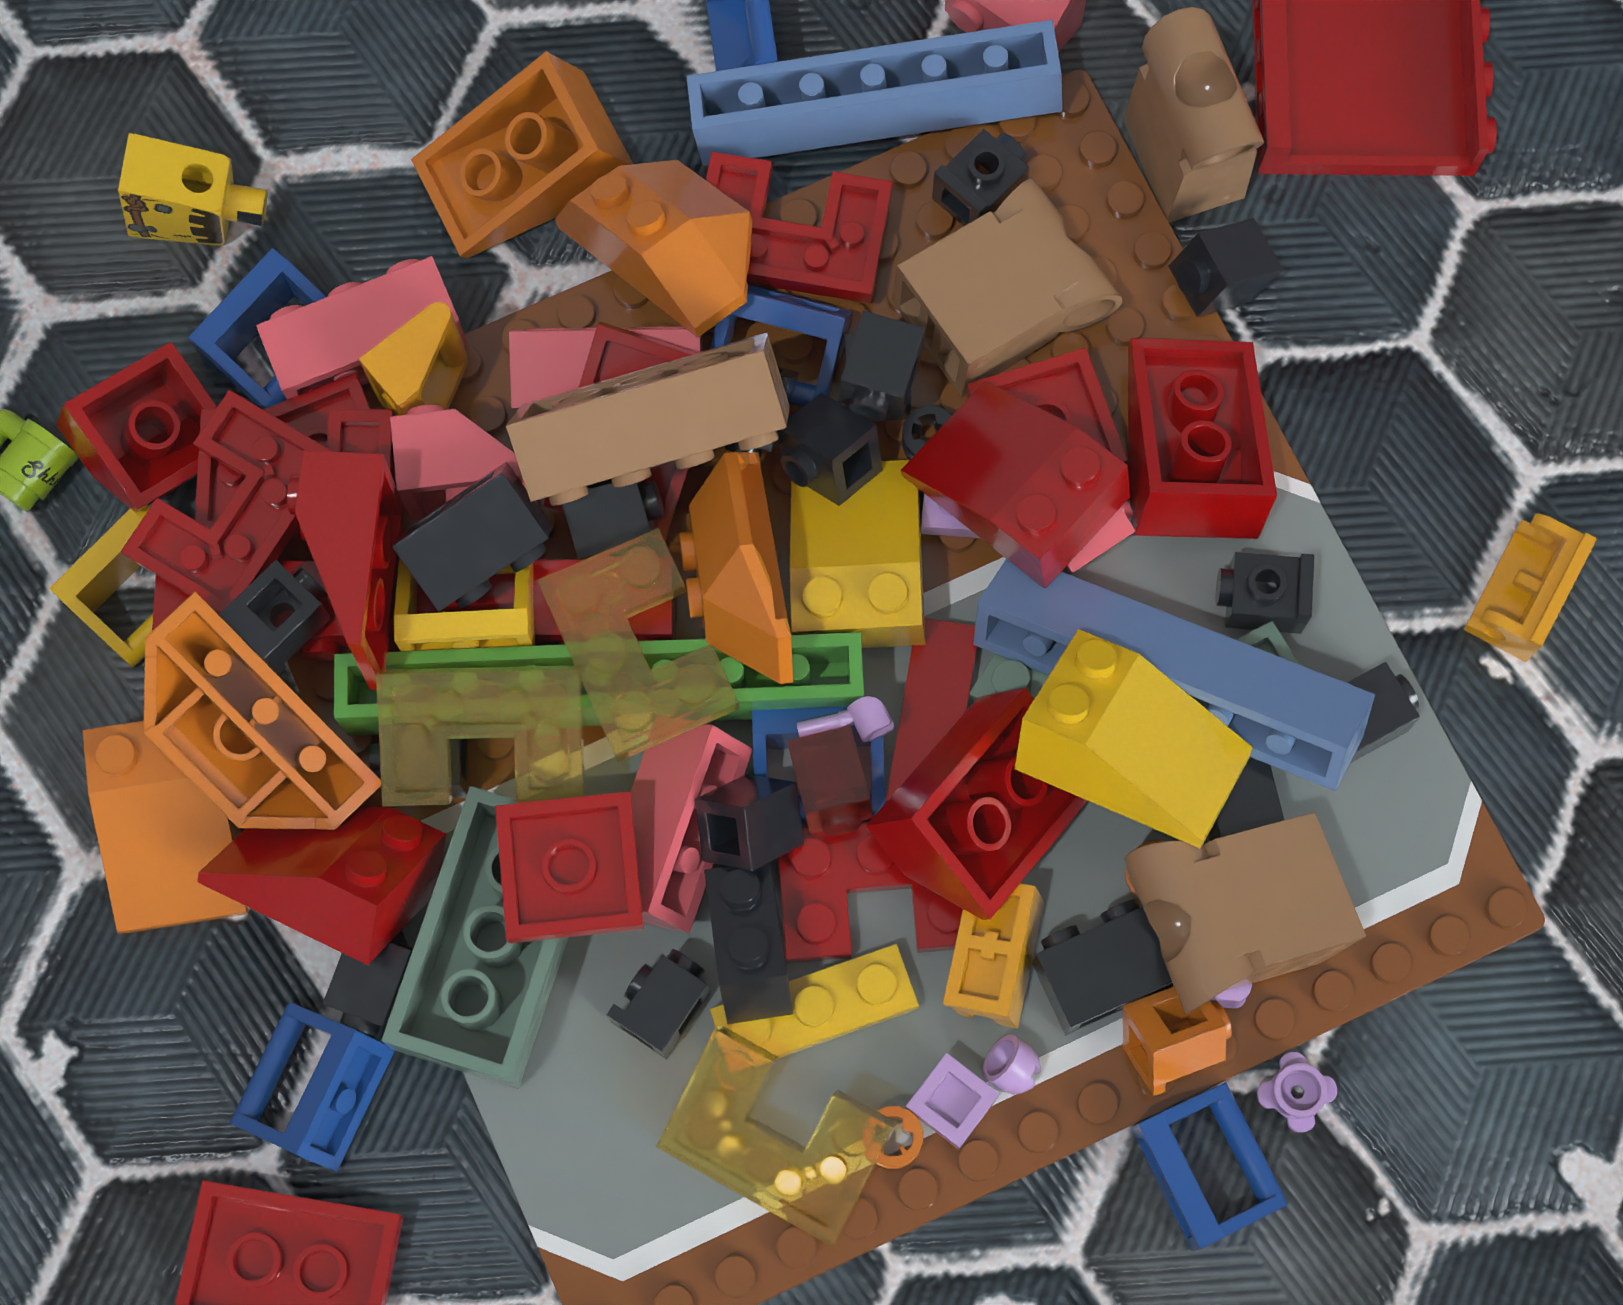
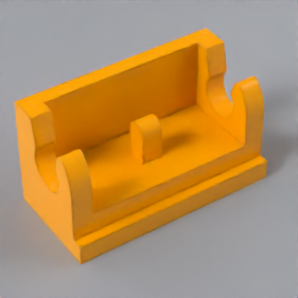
[1463,513,1597,662]
[943,883,1045,1029]

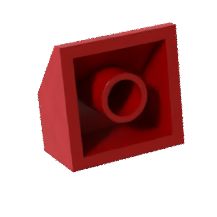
[56,341,217,513]

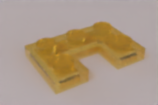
[537,528,739,762]
[376,665,585,806]
[656,1025,898,1246]

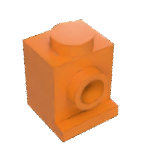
[1122,987,1232,1096]

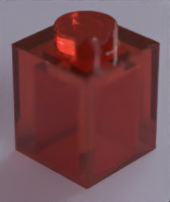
[787,725,873,836]

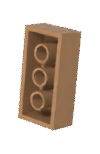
[506,332,790,506]

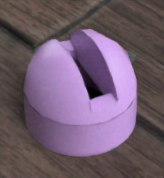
[982,1034,1041,1095]

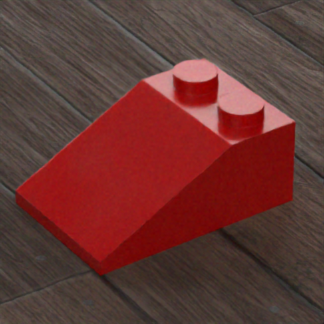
[1128,338,1277,539]
[900,381,1130,589]
[287,450,404,690]
[197,806,447,965]

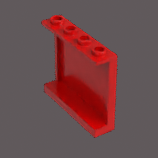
[1252,0,1497,176]

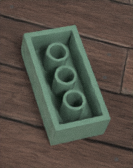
[381,786,569,1089]

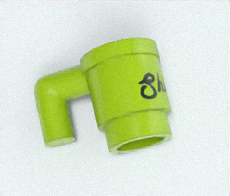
[0,409,79,513]

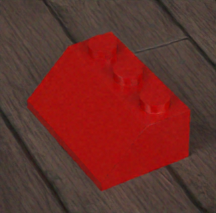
[866,687,1088,920]

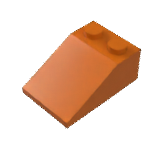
[411,51,633,259]
[82,721,249,934]

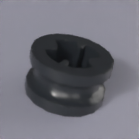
[901,405,952,460]

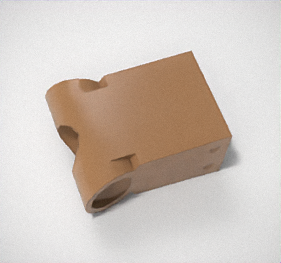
[1123,7,1264,223]
[892,178,1122,397]
[1124,812,1366,1015]

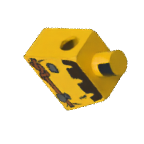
[118,133,268,246]

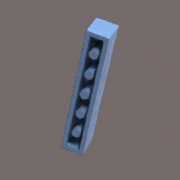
[687,20,1062,166]
[973,559,1375,791]

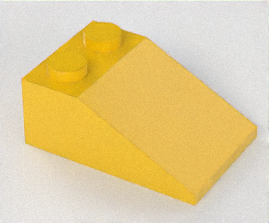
[790,460,926,648]
[1015,629,1253,848]

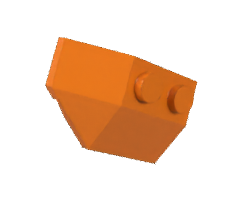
[555,160,752,338]
[679,452,793,684]
[144,592,383,830]

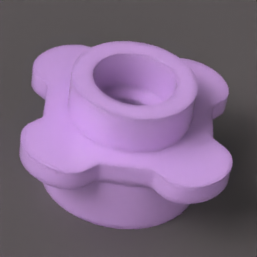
[1257,1052,1337,1133]

